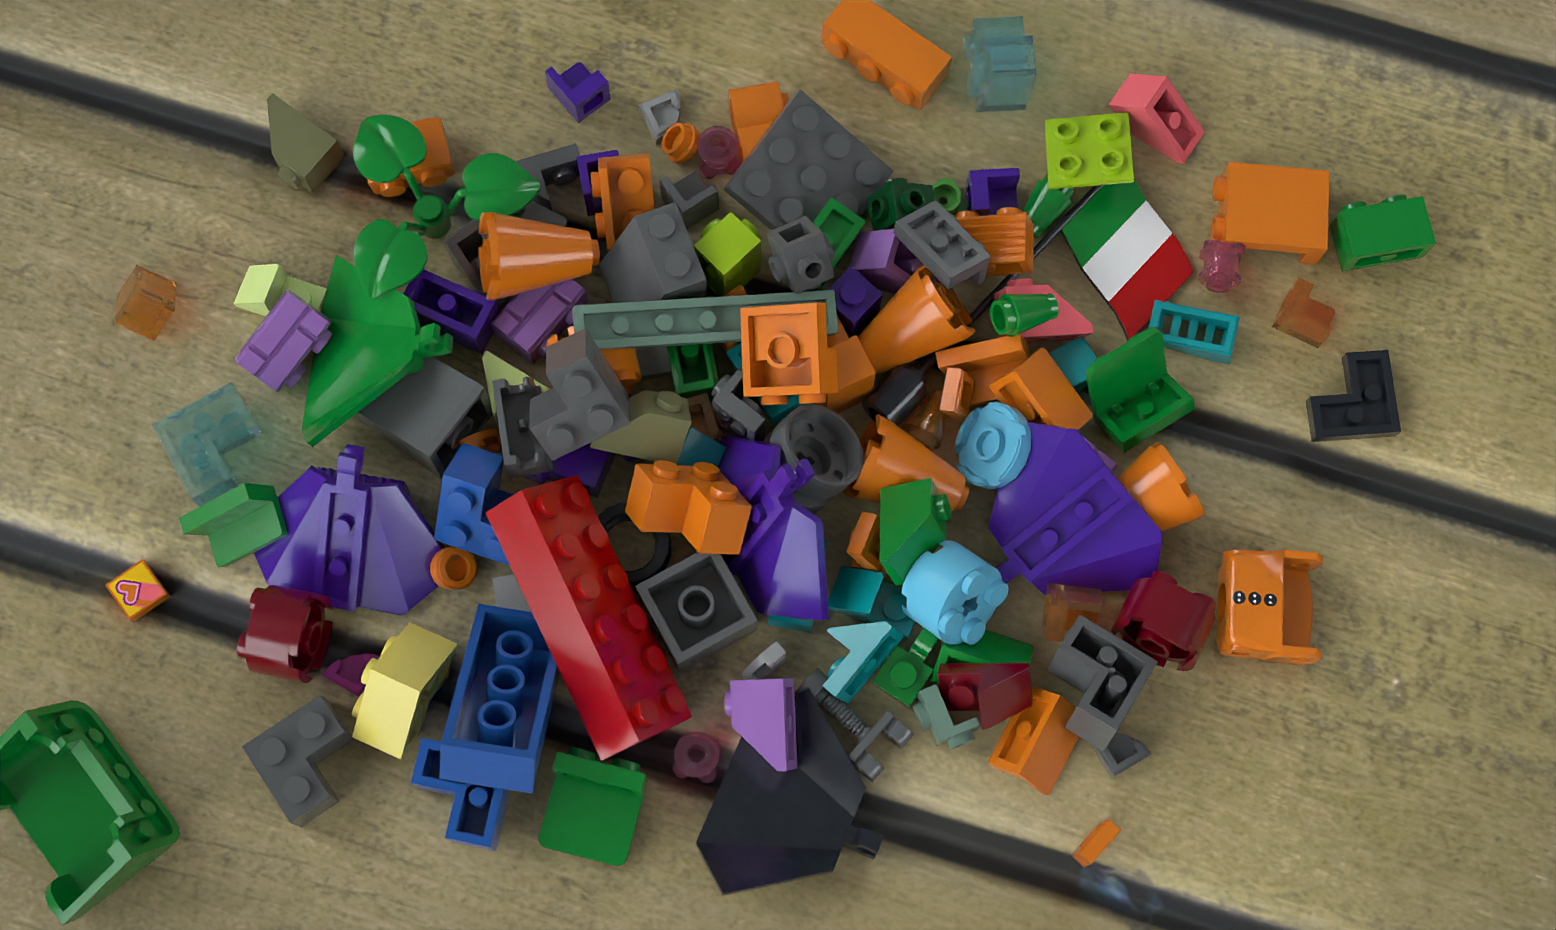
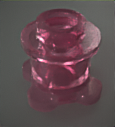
[697,126,741,179]
[1198,239,1246,293]
[673,732,722,783]

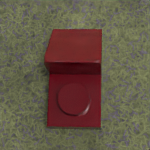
[938,663,1033,730]

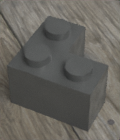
[529,328,631,461]
[1047,614,1158,751]
[242,695,354,827]

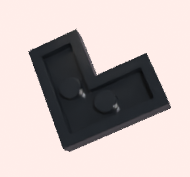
[1306,350,1401,442]

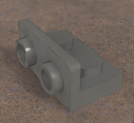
[893,200,991,289]
[711,368,765,441]

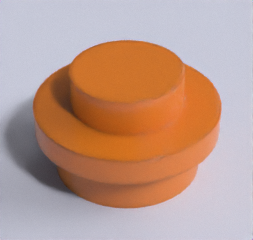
[662,123,700,164]

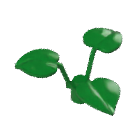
[353,114,541,300]

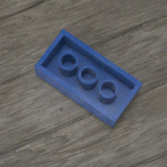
[440,604,560,794]

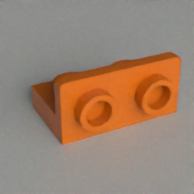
[591,153,655,251]

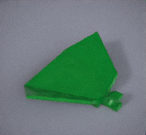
[302,255,454,447]

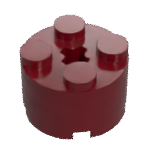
[1111,571,1217,671]
[237,584,333,683]

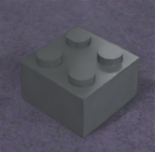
[635,552,758,672]

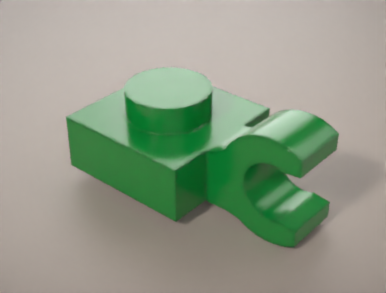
[872,628,939,708]

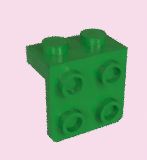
[1086,327,1195,453]
[538,747,648,866]

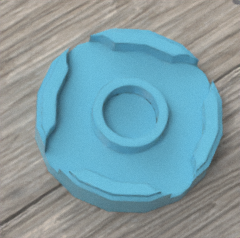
[955,401,1031,490]

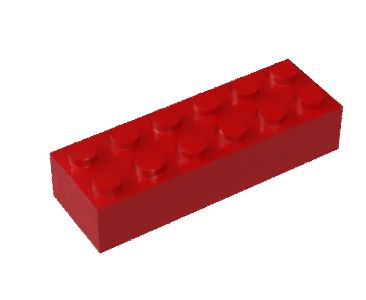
[485,475,692,761]

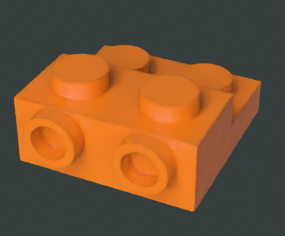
[740,303,838,405]

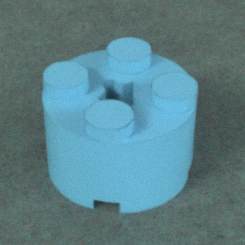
[901,540,1009,645]

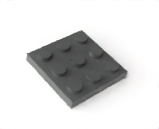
[723,89,893,230]

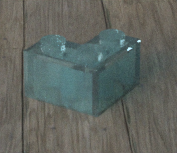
[963,16,1036,112]
[152,382,263,507]

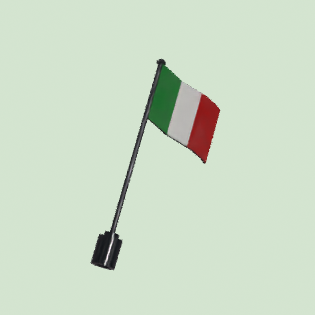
[862,179,1193,426]

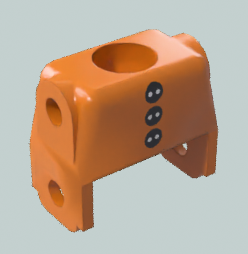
[1216,550,1323,665]

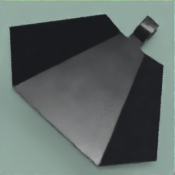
[696,688,884,896]

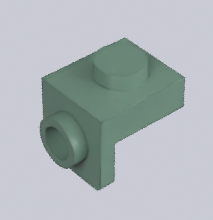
[913,684,981,749]

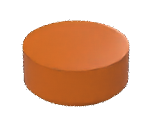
[430,546,477,590]

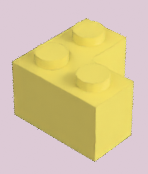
[352,622,458,759]

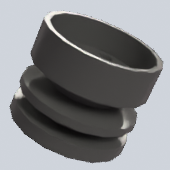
[762,404,864,514]

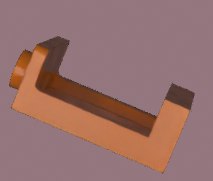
[1211,162,1330,264]

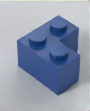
[434,443,514,566]
[411,738,511,851]

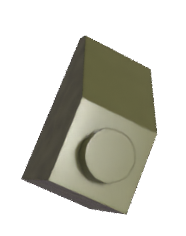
[267,93,345,194]
[590,390,691,464]

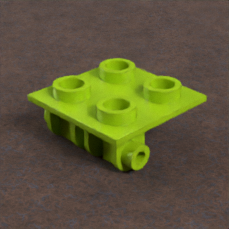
[1045,112,1134,189]

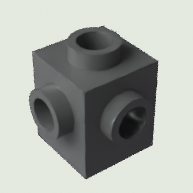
[766,216,835,294]

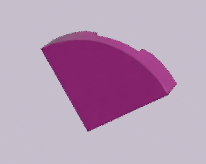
[322,653,380,697]

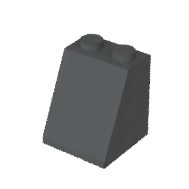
[599,202,707,303]
[356,357,493,479]

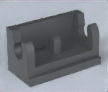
[492,377,553,478]

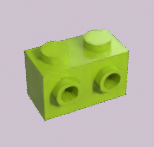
[694,212,761,297]

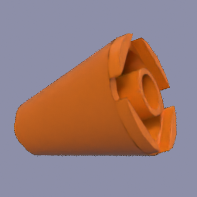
[479,212,600,301]
[857,265,976,374]
[843,414,970,513]
[1117,441,1205,532]

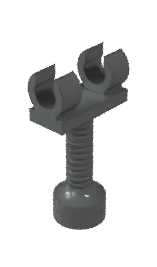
[794,668,914,782]

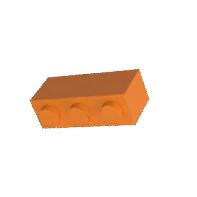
[821,0,952,111]

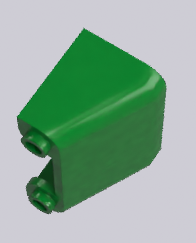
[0,700,180,925]

